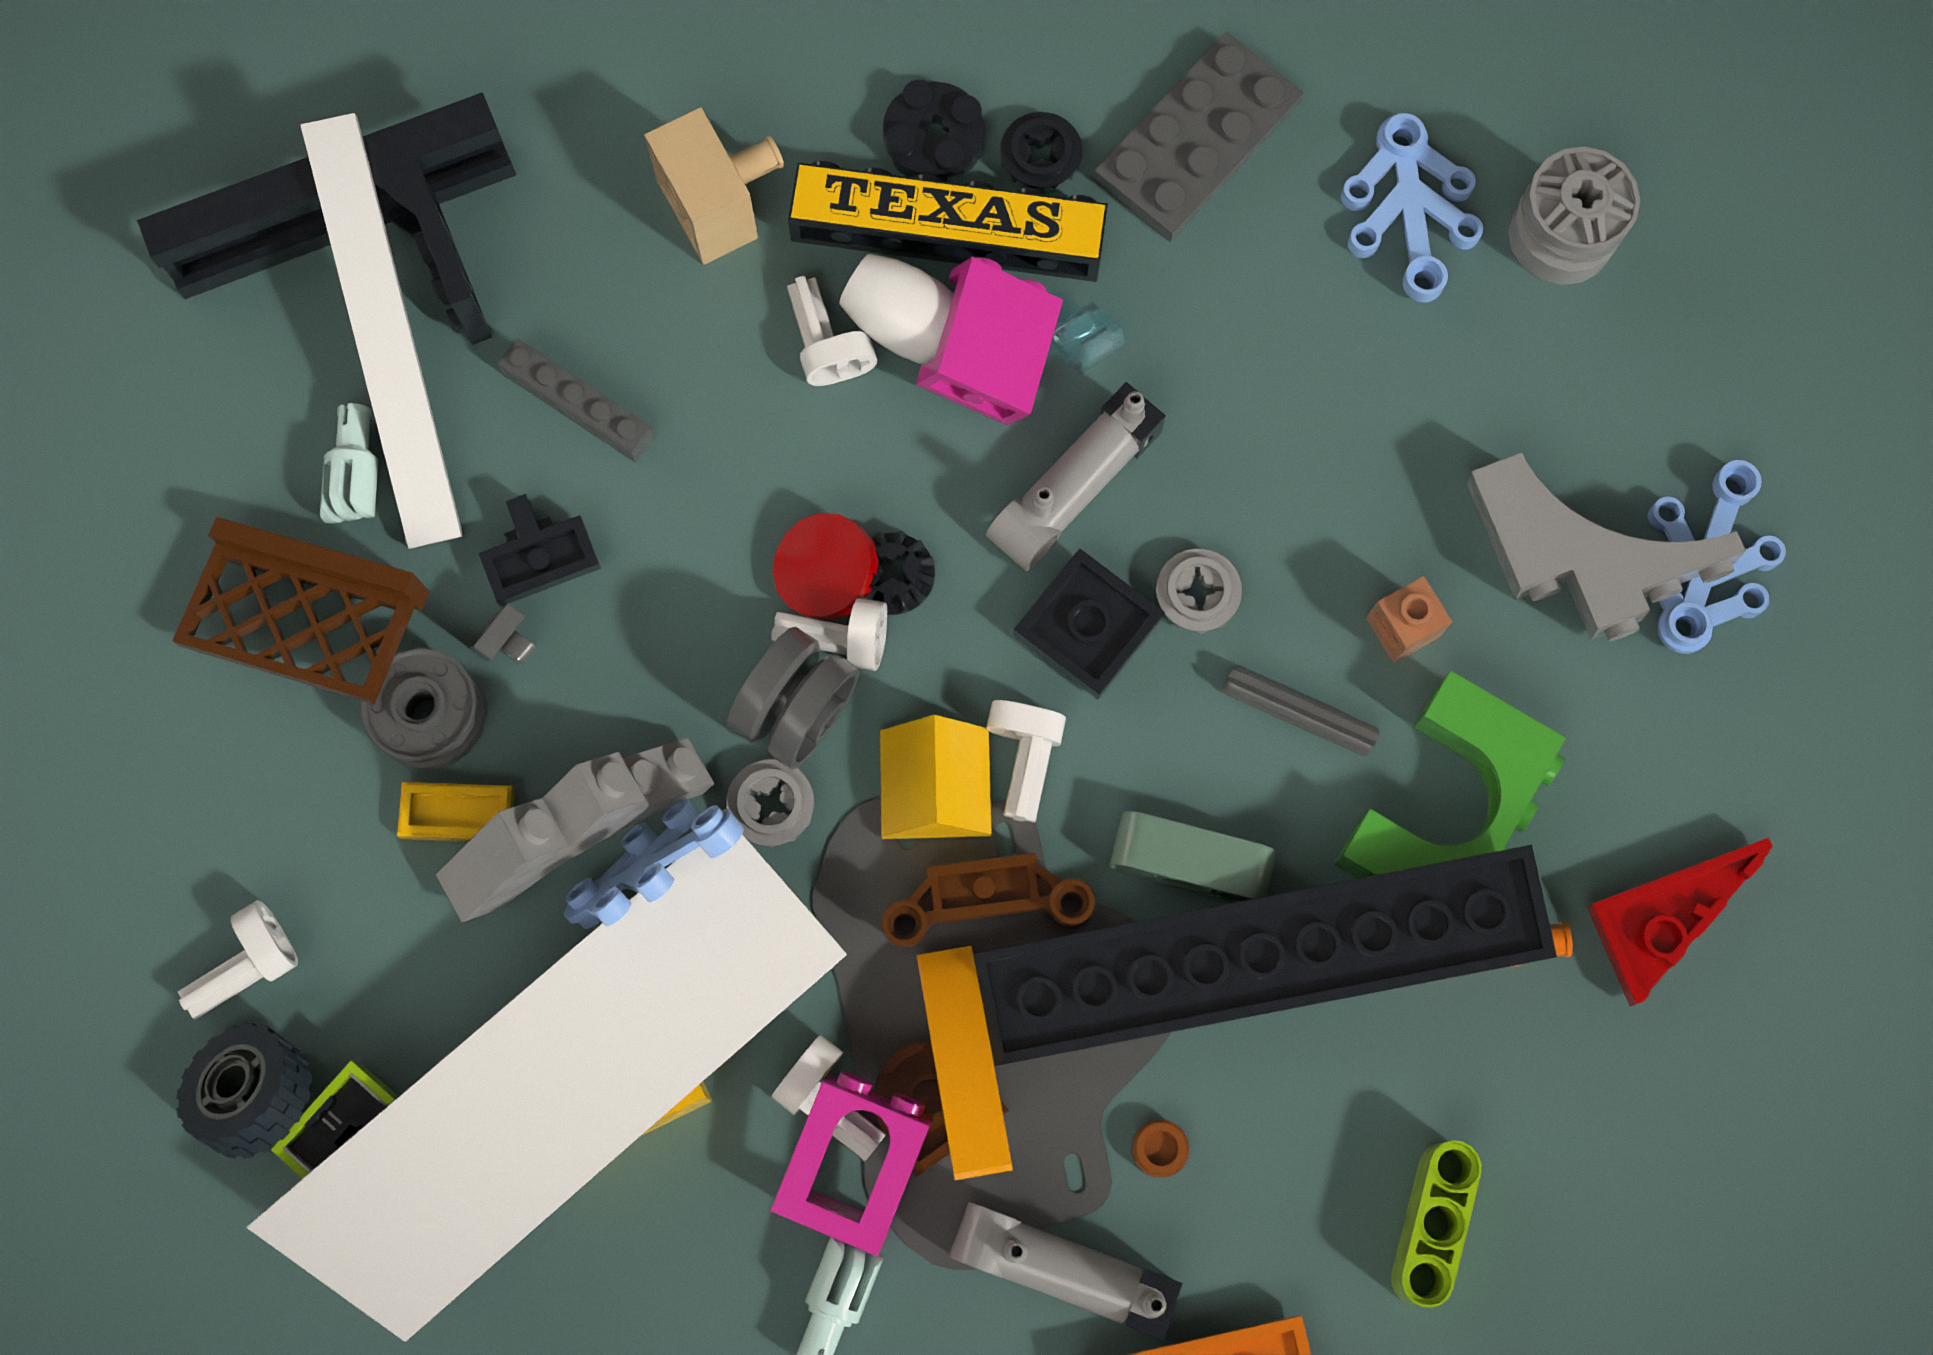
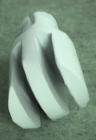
[320,403,378,524]
[796,1237,883,1355]

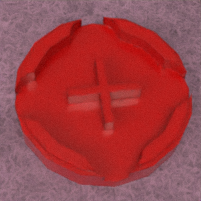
[772,513,878,621]

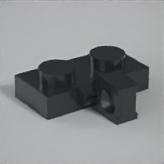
[478,494,601,607]

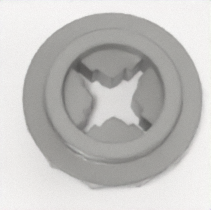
[1155,549,1242,634]
[726,759,815,848]

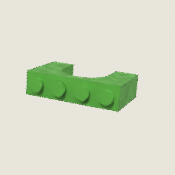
[1334,670,1566,878]

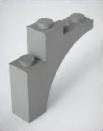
[1467,452,1746,641]
[436,738,714,922]

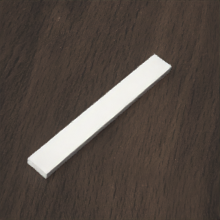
[300,113,463,549]

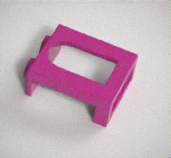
[771,1071,934,1256]

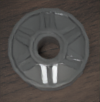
[360,648,486,771]

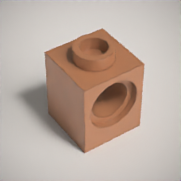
[1366,576,1452,663]

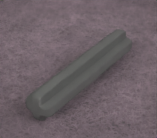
[1223,666,1379,756]

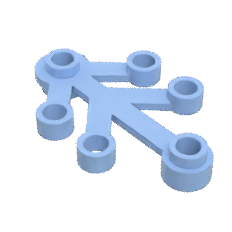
[1341,113,1483,302]
[1648,460,1786,654]
[564,798,744,929]

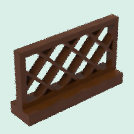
[172,517,430,705]

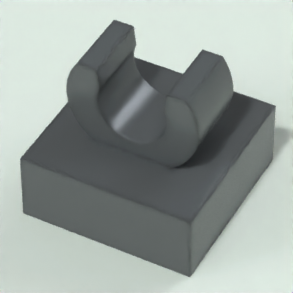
[470,603,536,665]

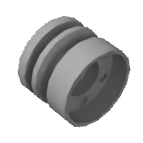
[1508,146,1641,285]

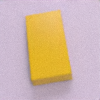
[397,782,515,842]

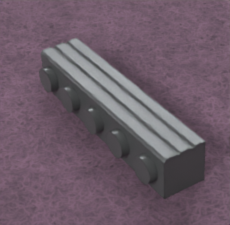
[498,338,655,463]

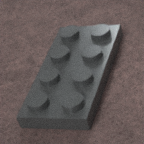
[1093,32,1304,242]

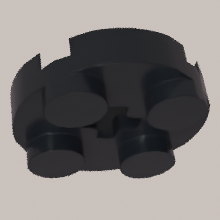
[883,80,985,182]

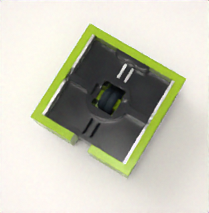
[271,1060,399,1179]

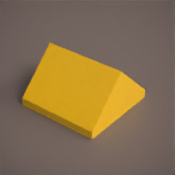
[880,715,992,839]

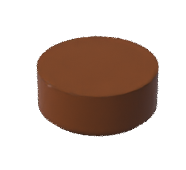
[1131,1120,1189,1178]

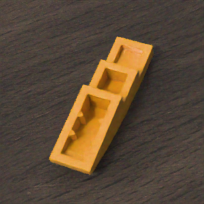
[916,946,1013,1180]

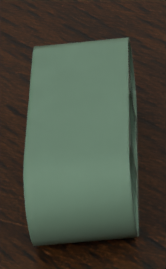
[1109,811,1277,903]

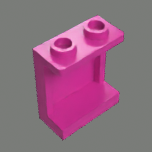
[916,257,1063,425]

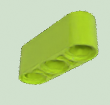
[1391,1140,1482,1308]

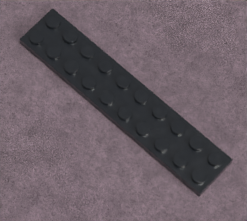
[973,845,1557,1066]

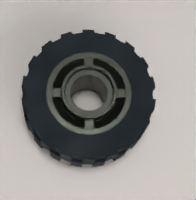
[176,1023,312,1159]

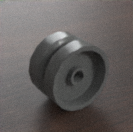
[727,626,860,770]

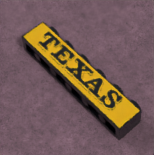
[788,161,1108,282]

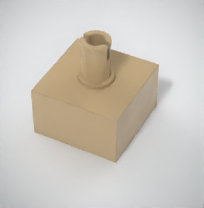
[644,107,784,265]

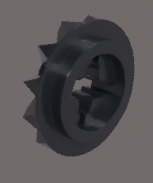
[1000,112,1082,191]
[867,530,935,615]

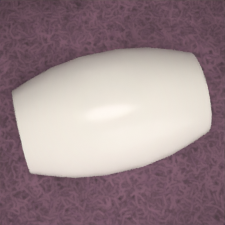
[839,254,954,365]

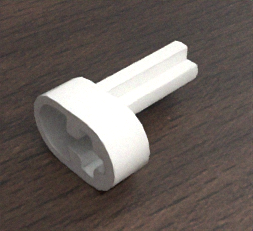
[787,276,877,386]
[771,598,887,671]
[986,700,1066,823]
[178,900,298,1020]
[771,1035,886,1162]

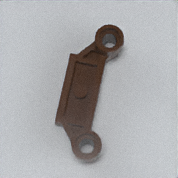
[882,853,1095,948]

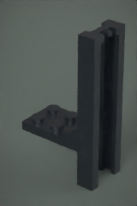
[137,92,516,345]

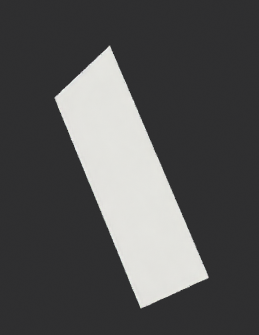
[246,835,847,1342]

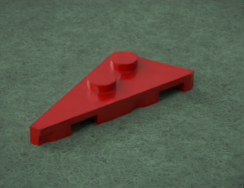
[1587,837,1773,1007]

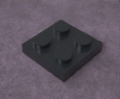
[1013,548,1165,700]

